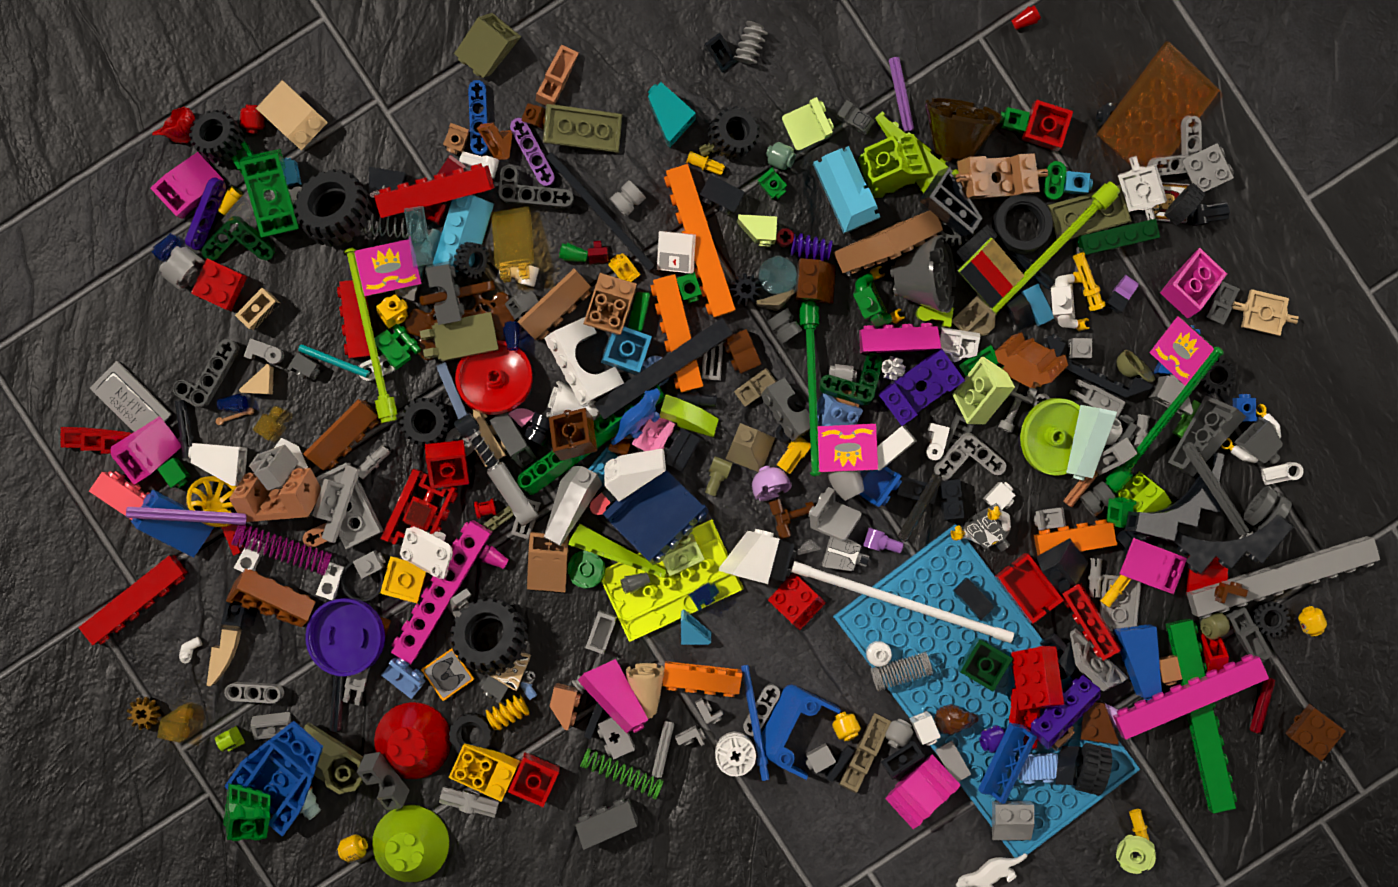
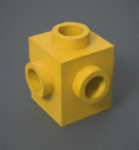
[376,294,408,329]

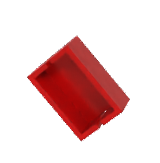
[995,553,1064,624]
[1011,646,1064,710]

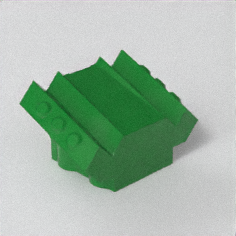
[223,783,270,841]

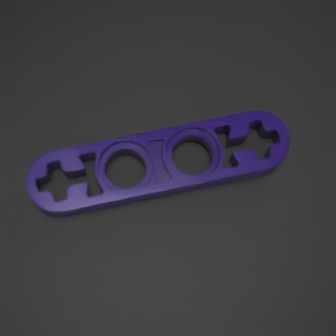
[185,177,226,250]

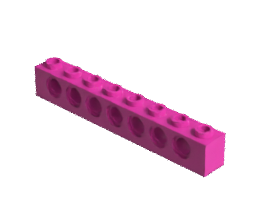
[391,520,492,665]

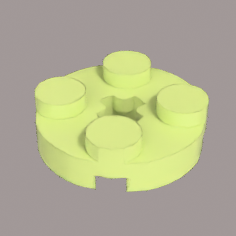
[1116,835,1156,874]

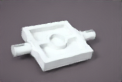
[1118,156,1167,220]

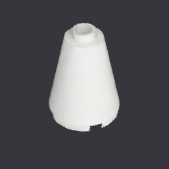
[547,381,601,421]

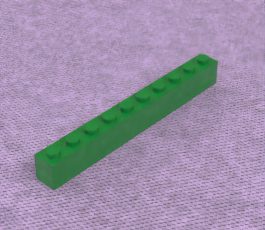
[1166,619,1237,814]

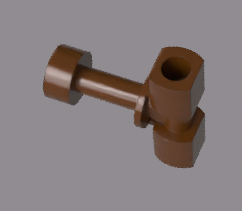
[769,499,814,539]

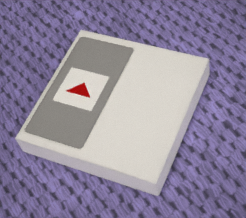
[657,231,696,273]

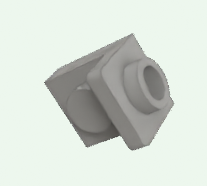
[447,588,471,618]
[695,698,723,724]
[675,725,706,746]

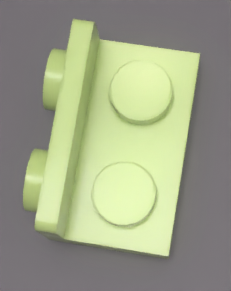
[662,534,705,576]

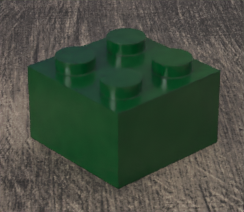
[957,637,1013,692]

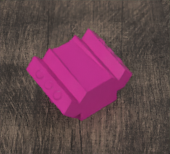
[885,754,960,829]

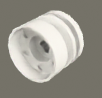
[715,731,756,777]

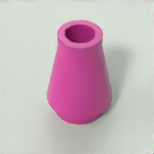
[478,545,509,569]

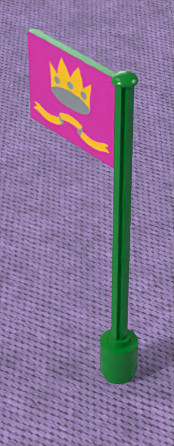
[799,301,878,477]
[1105,316,1224,493]

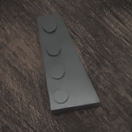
[1168,395,1246,477]

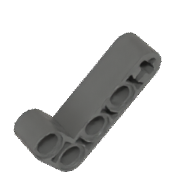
[499,165,574,209]
[173,339,240,407]

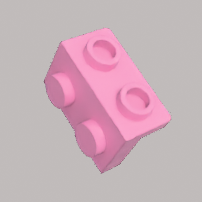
[632,418,675,451]

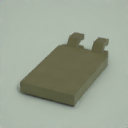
[420,312,499,362]

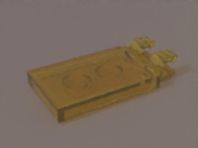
[491,207,534,283]

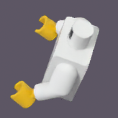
[1051,272,1089,331]

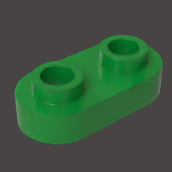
[1043,161,1066,200]

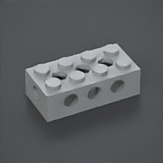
[316,463,384,549]

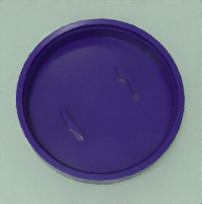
[306,598,385,676]

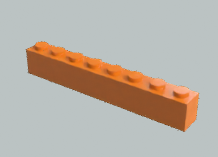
[664,164,735,318]

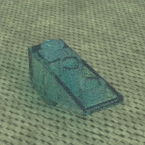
[404,206,433,267]

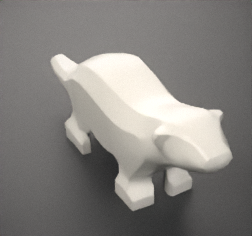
[956,853,1027,887]

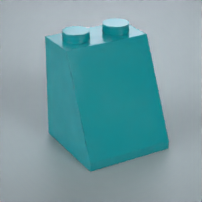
[648,82,696,147]

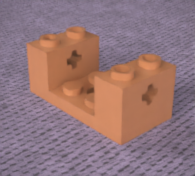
[229,468,321,522]

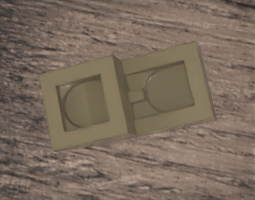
[734,368,777,407]

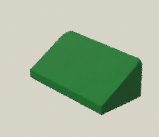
[628,292,650,332]

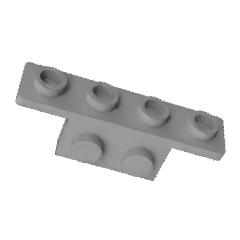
[312,465,360,543]

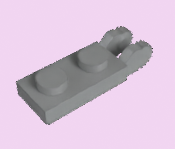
[1069,379,1126,419]
[343,668,370,706]

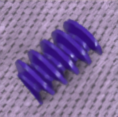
[791,233,833,261]

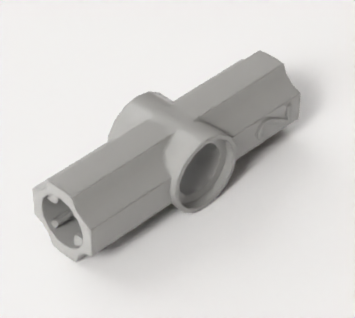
[439,786,499,818]

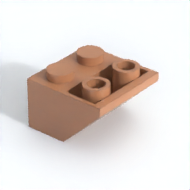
[550,683,581,730]

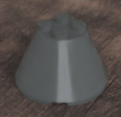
[890,235,956,313]

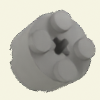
[159,246,205,292]

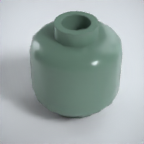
[766,142,796,170]

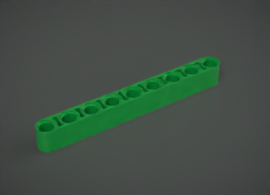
[517,385,664,495]

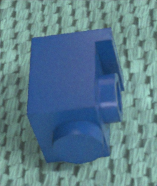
[1233,394,1257,421]

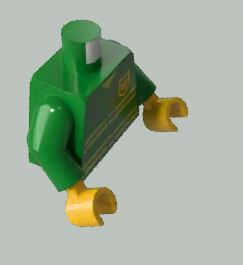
[853,266,905,326]

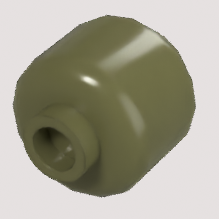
[1200,612,1230,640]

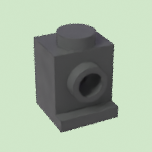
[505,291,539,320]
[287,352,320,380]
[479,675,509,704]

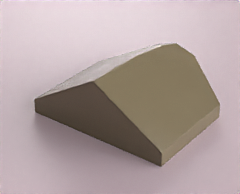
[756,290,794,311]
[952,296,996,336]

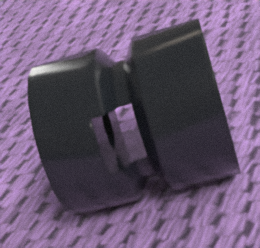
[523,412,551,447]
[1115,530,1151,554]

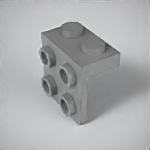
[1183,143,1234,192]
[809,487,861,541]

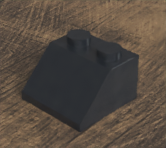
[1036,538,1088,594]

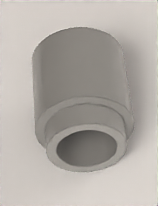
[829,364,857,382]

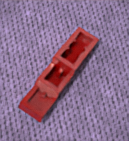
[61,427,132,454]

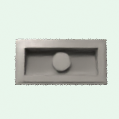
[251,712,292,740]

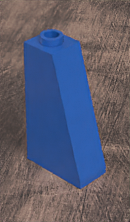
[1113,624,1162,700]

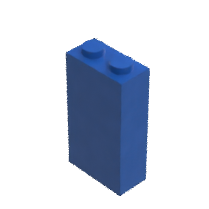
[131,490,214,558]

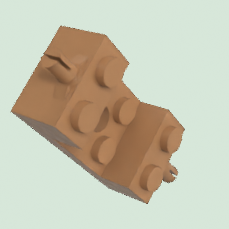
[956,154,1048,199]

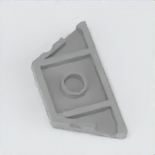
[1070,628,1128,691]

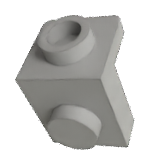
[1034,507,1066,530]
[353,550,385,579]

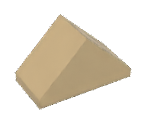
[239,364,274,395]

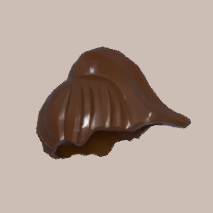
[934,704,979,735]

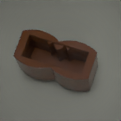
[723,329,761,373]

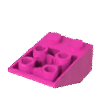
[150,152,224,219]
[111,416,181,485]
[1120,538,1187,594]

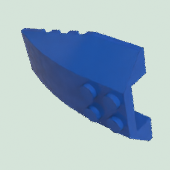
[224,721,323,836]

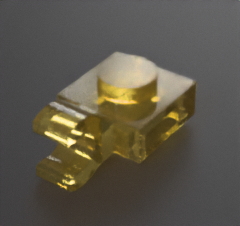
[252,406,283,440]

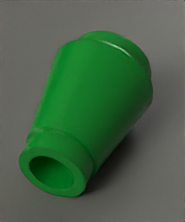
[559,242,588,262]

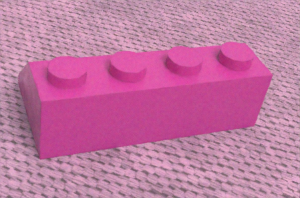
[859,323,941,354]

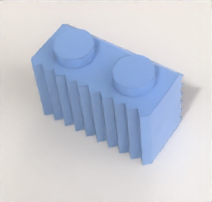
[1016,753,1058,784]

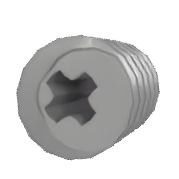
[733,21,768,64]

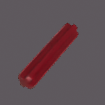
[1250,678,1275,733]

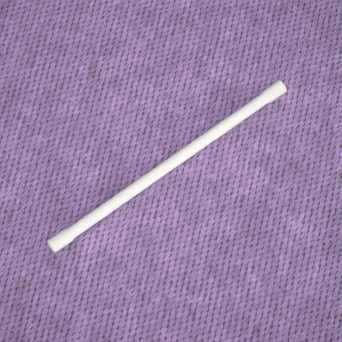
[791,561,1014,643]

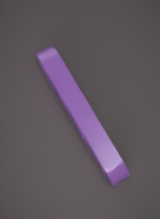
[510,118,555,187]

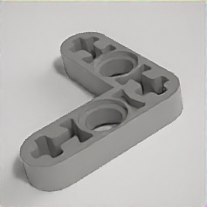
[1148,115,1202,176]
[934,433,1006,481]

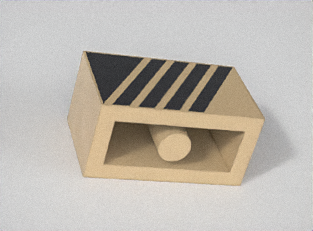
[235,288,280,330]

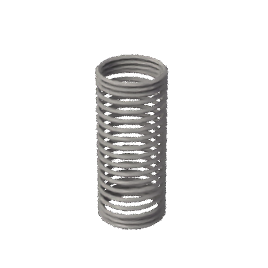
[871,651,933,691]

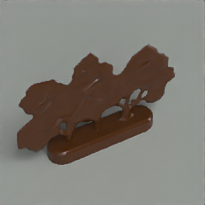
[404,280,515,360]

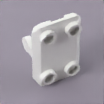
[400,527,453,579]

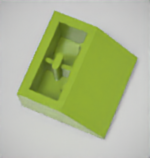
[1114,471,1172,513]

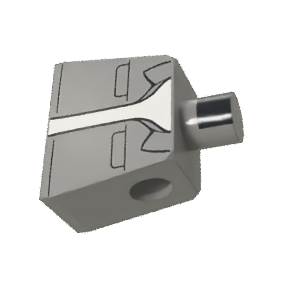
[821,537,869,571]

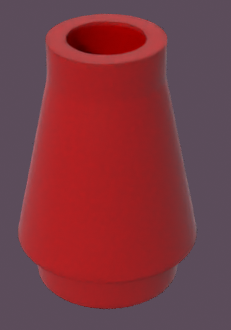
[1011,5,1041,30]

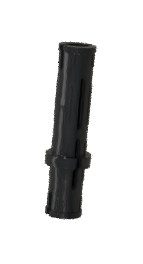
[174,400,194,459]

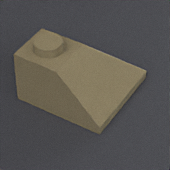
[726,423,775,472]

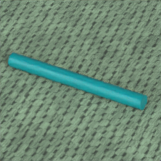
[298,344,370,378]

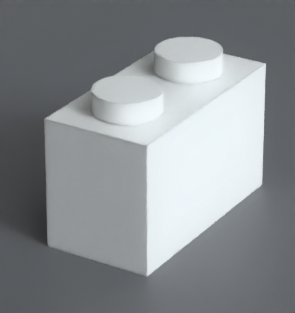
[909,711,940,746]

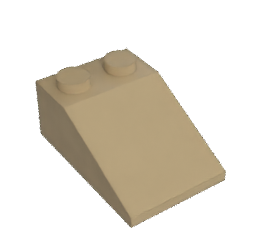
[256,80,328,151]

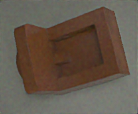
[521,103,546,131]
[1214,581,1248,604]

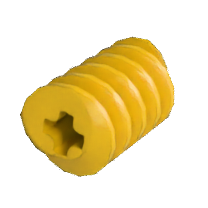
[485,695,529,730]

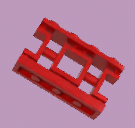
[380,469,458,545]

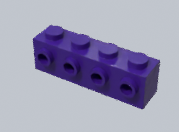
[1031,675,1101,750]

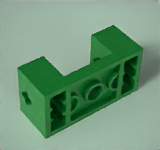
[239,149,300,237]

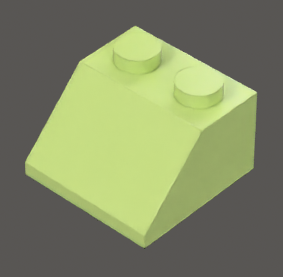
[737,215,777,247]

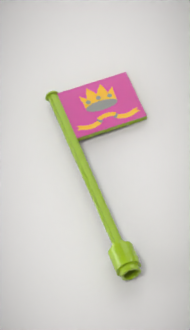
[345,239,421,423]

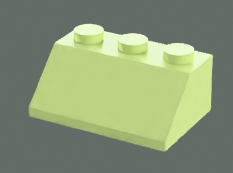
[952,357,1015,424]

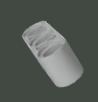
[225,682,284,703]

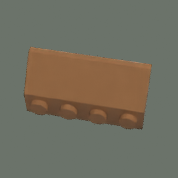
[518,269,592,341]

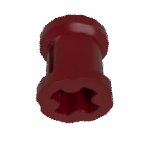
[776,228,794,248]

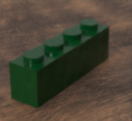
[1077,219,1160,256]

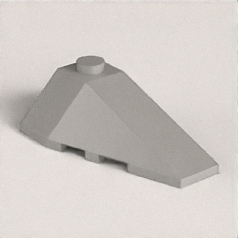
[544,466,602,546]

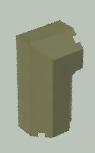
[304,723,363,794]

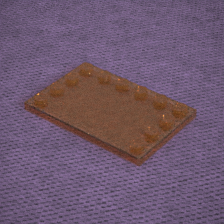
[1097,42,1220,168]

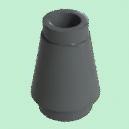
[620,572,650,594]

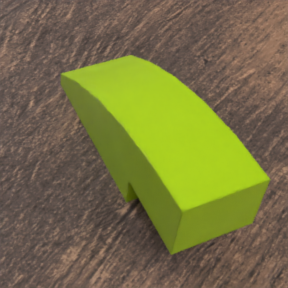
[660,395,719,437]

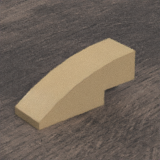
[207,628,242,686]

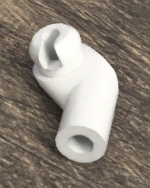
[179,637,202,664]

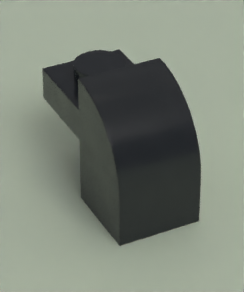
[1040,633,1077,680]

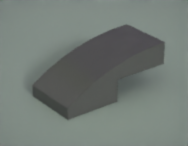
[1206,281,1240,325]

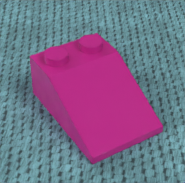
[1160,248,1227,319]

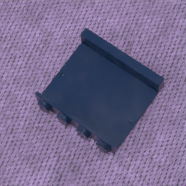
[603,470,709,565]

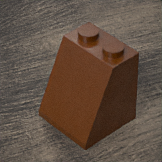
[795,259,836,304]

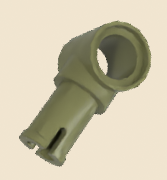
[705,456,732,496]

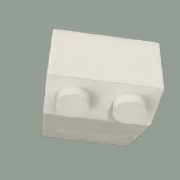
[604,449,666,501]

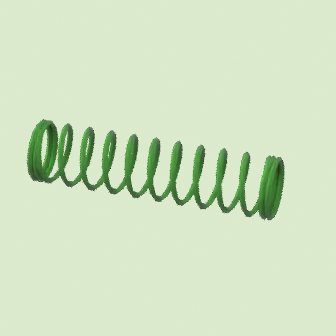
[580,748,664,799]

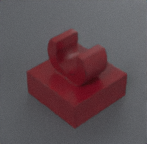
[588,241,609,264]

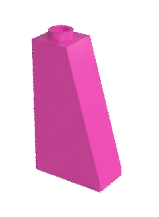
[578,659,648,733]

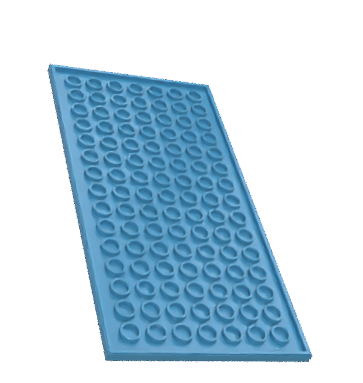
[833,524,1140,858]

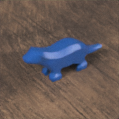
[611,388,661,445]

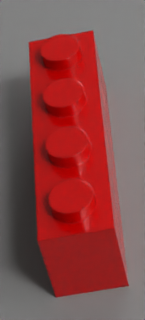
[337,280,370,359]

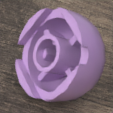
[752,466,792,501]

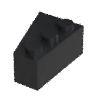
[919,167,982,237]

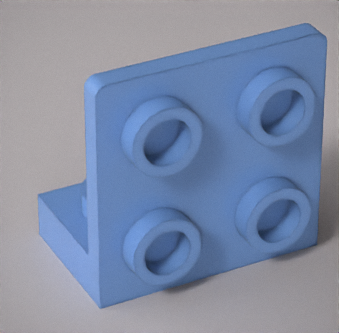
[817,393,863,426]
[381,657,426,699]

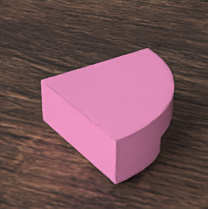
[509,408,534,428]

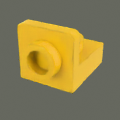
[608,253,640,282]

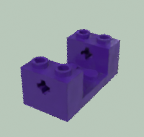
[879,348,965,426]

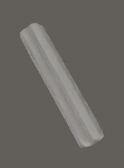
[652,721,674,778]

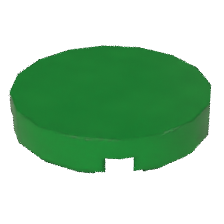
[567,550,606,588]

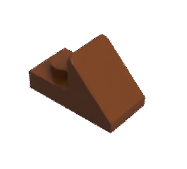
[477,123,512,160]

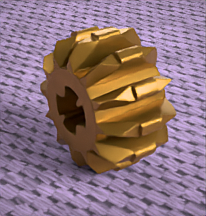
[126,697,161,730]

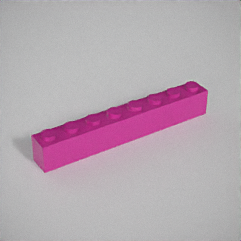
[1113,654,1269,740]

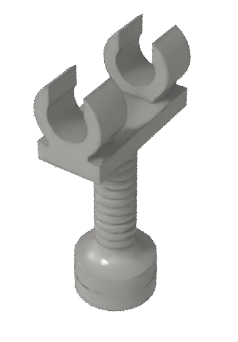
[998,379,1037,433]

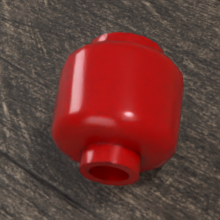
[239,104,265,133]

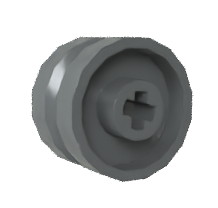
[1243,486,1292,530]

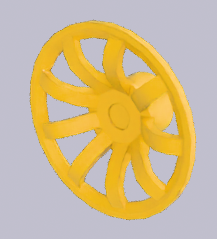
[186,476,236,527]

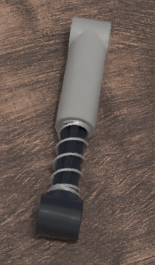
[454,412,539,527]

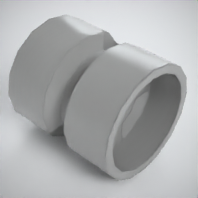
[610,180,646,217]

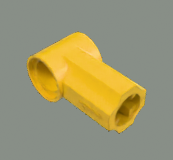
[777,437,811,474]

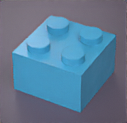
[601,327,652,375]

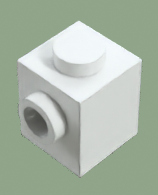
[983,482,1015,510]

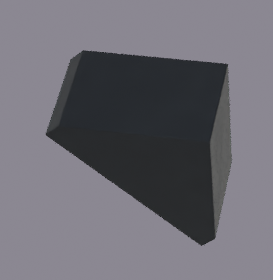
[704,32,737,72]
[1005,290,1035,331]

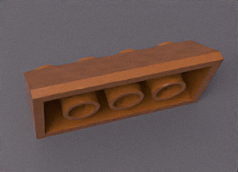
[303,399,379,470]

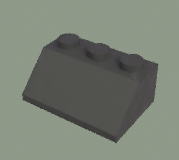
[575,798,638,850]

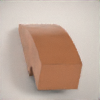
[535,45,579,106]

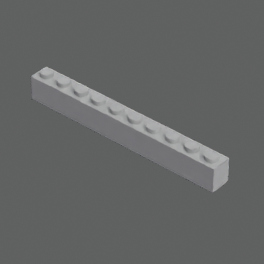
[1187,536,1380,618]

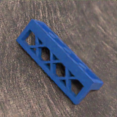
[978,723,1037,804]

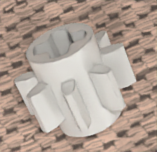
[881,356,905,381]

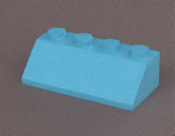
[433,195,494,273]

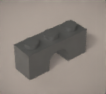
[425,261,464,325]
[761,377,810,442]
[357,752,410,810]

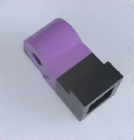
[1105,275,1139,314]

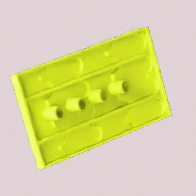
[601,519,744,642]

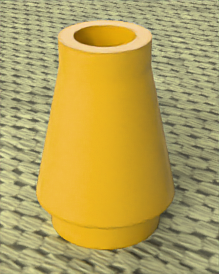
[218,187,245,216]

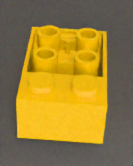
[449,743,520,802]

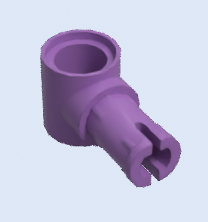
[863,528,903,553]

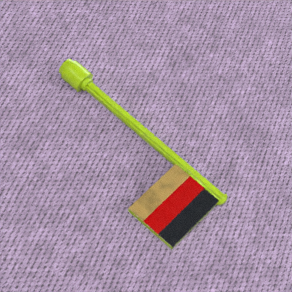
[958,181,1121,315]

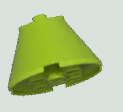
[372,805,449,882]

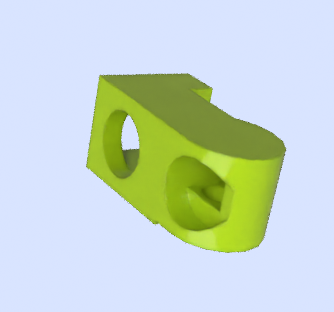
[916,305,953,328]
[215,726,245,752]

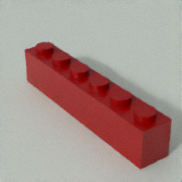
[374,163,495,218]
[78,555,188,646]

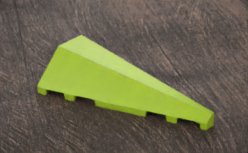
[875,111,959,193]
[568,524,667,578]

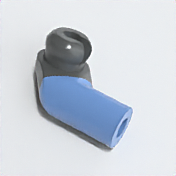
[520,671,537,700]

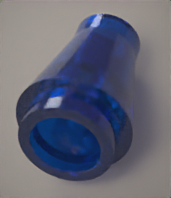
[151,233,179,262]
[503,321,522,351]
[217,393,248,413]

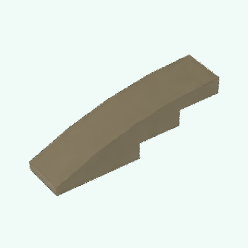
[838,713,891,793]

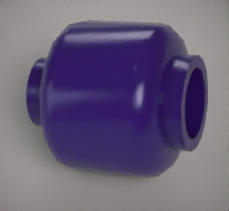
[979,725,1006,753]

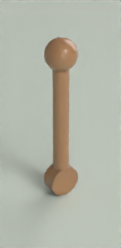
[216,408,254,425]

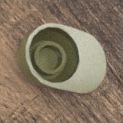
[1116,350,1155,382]

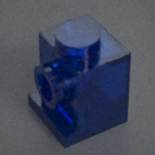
[689,581,720,611]

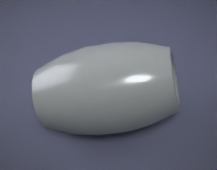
[827,471,864,501]

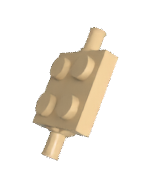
[1232,290,1299,336]

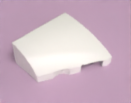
[940,327,980,362]

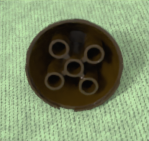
[925,98,1002,161]

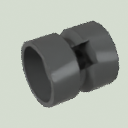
[767,308,802,344]
[1080,482,1116,517]

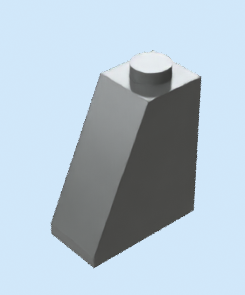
[490,412,538,469]

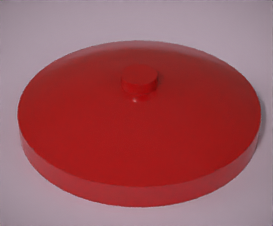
[455,340,533,415]

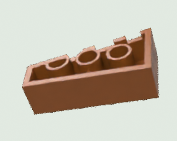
[226,568,315,627]

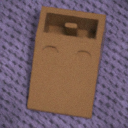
[583,273,637,335]
[527,532,570,592]

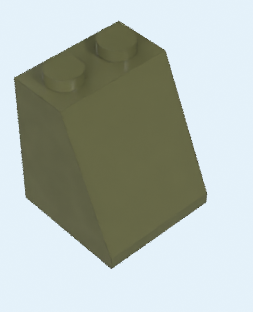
[454,13,521,78]

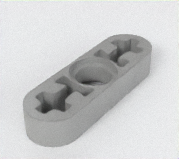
[743,684,780,736]

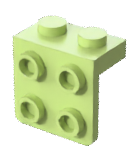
[782,97,834,151]

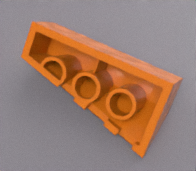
[663,661,742,697]

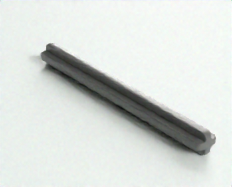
[1183,442,1250,536]

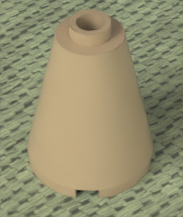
[626,663,664,719]

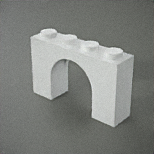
[544,317,624,406]

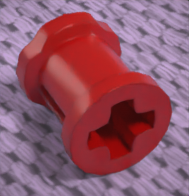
[474,499,497,519]

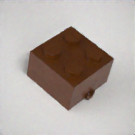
[549,408,597,461]
[1285,704,1346,761]

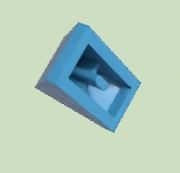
[681,609,711,645]

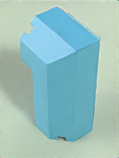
[813,146,880,234]

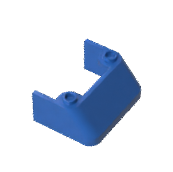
[761,684,841,780]

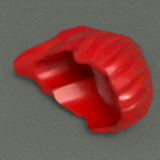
[152,107,195,144]

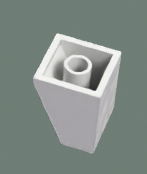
[188,443,247,486]
[719,529,779,584]

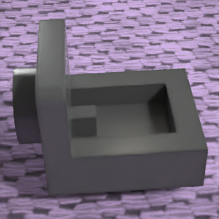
[1116,414,1138,443]

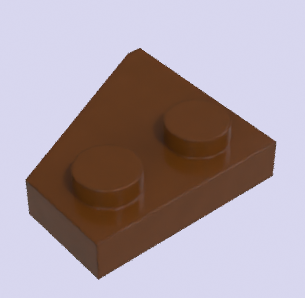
[1081,702,1119,745]

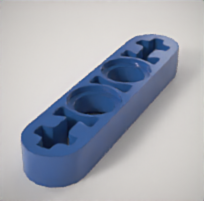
[468,80,489,156]

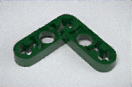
[202,216,275,261]
[819,352,883,405]

